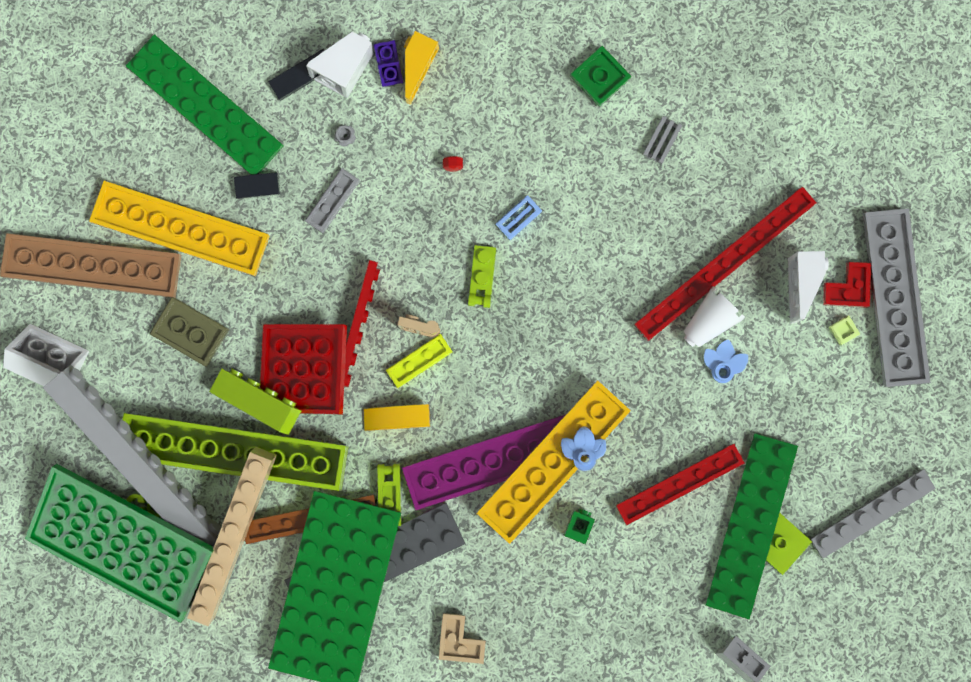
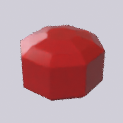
[443,156,463,172]

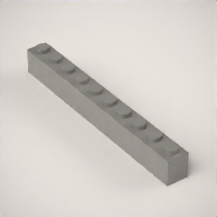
[43,365,221,546]

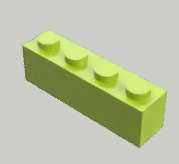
[209,368,301,435]

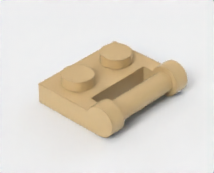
[398,314,440,338]

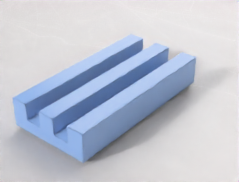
[495,195,542,240]

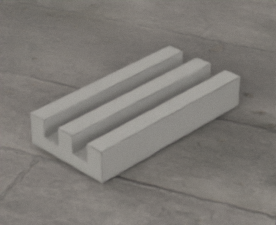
[643,116,683,165]

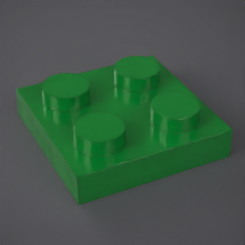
[570,46,632,107]

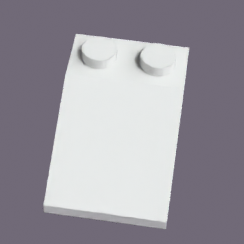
[788,251,829,324]

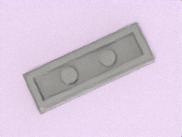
[305,168,360,234]

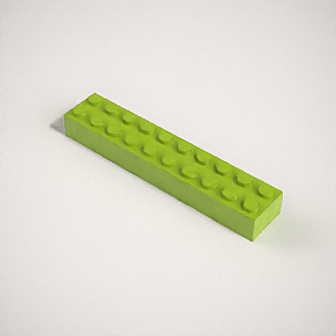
[123,413,349,491]

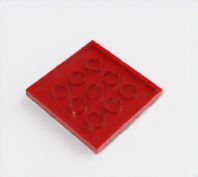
[260,324,347,415]

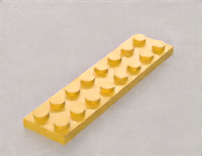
[89,181,270,277]
[476,380,631,544]

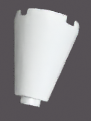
[683,286,745,347]

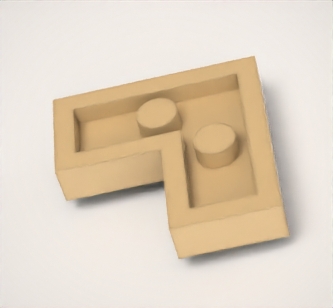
[438,613,486,664]

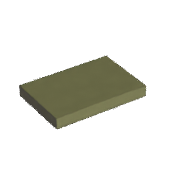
[149,297,229,367]

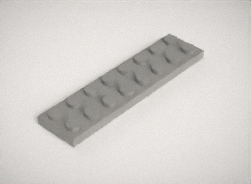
[863,208,931,387]

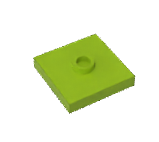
[766,513,812,575]

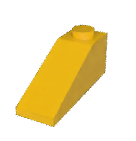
[404,31,439,105]

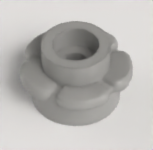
[334,125,356,146]

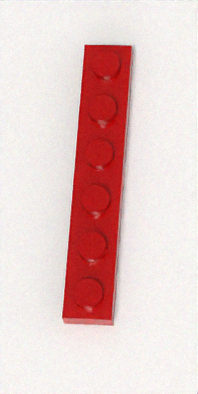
[344,260,381,388]
[615,444,745,526]

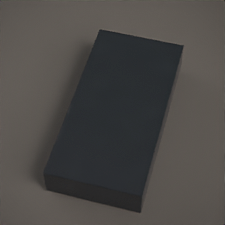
[234,172,281,199]

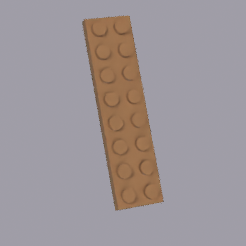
[0,233,182,298]

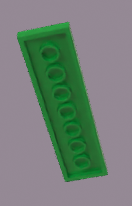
[126,34,284,175]
[705,433,798,620]

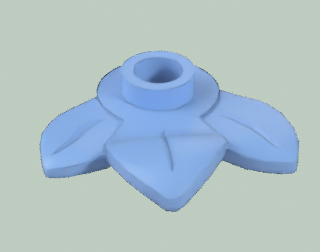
[704,340,748,383]
[561,426,606,471]

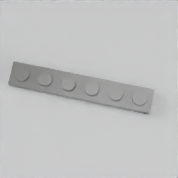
[810,469,936,558]

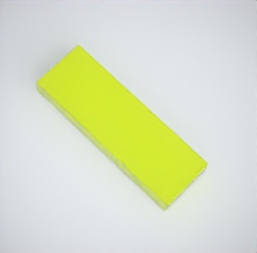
[386,334,453,388]

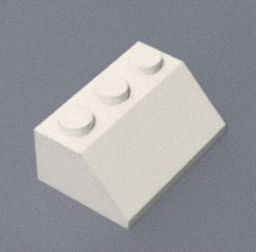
[3,324,89,386]

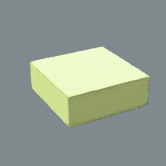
[829,315,860,346]

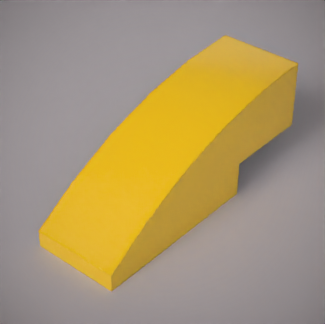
[364,404,431,431]

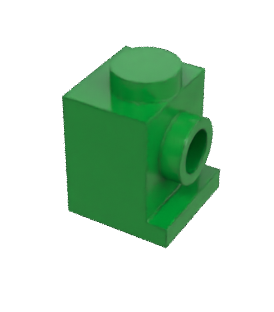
[564,508,595,545]

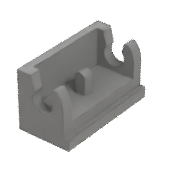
[715,636,771,682]

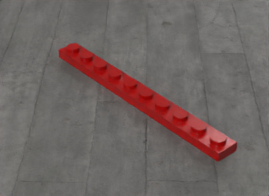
[634,186,817,341]

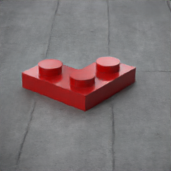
[823,262,871,308]

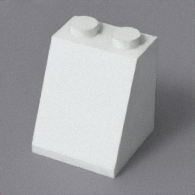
[307,32,373,98]

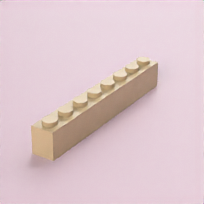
[187,447,277,626]

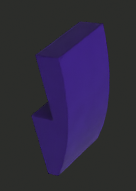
[374,40,403,87]

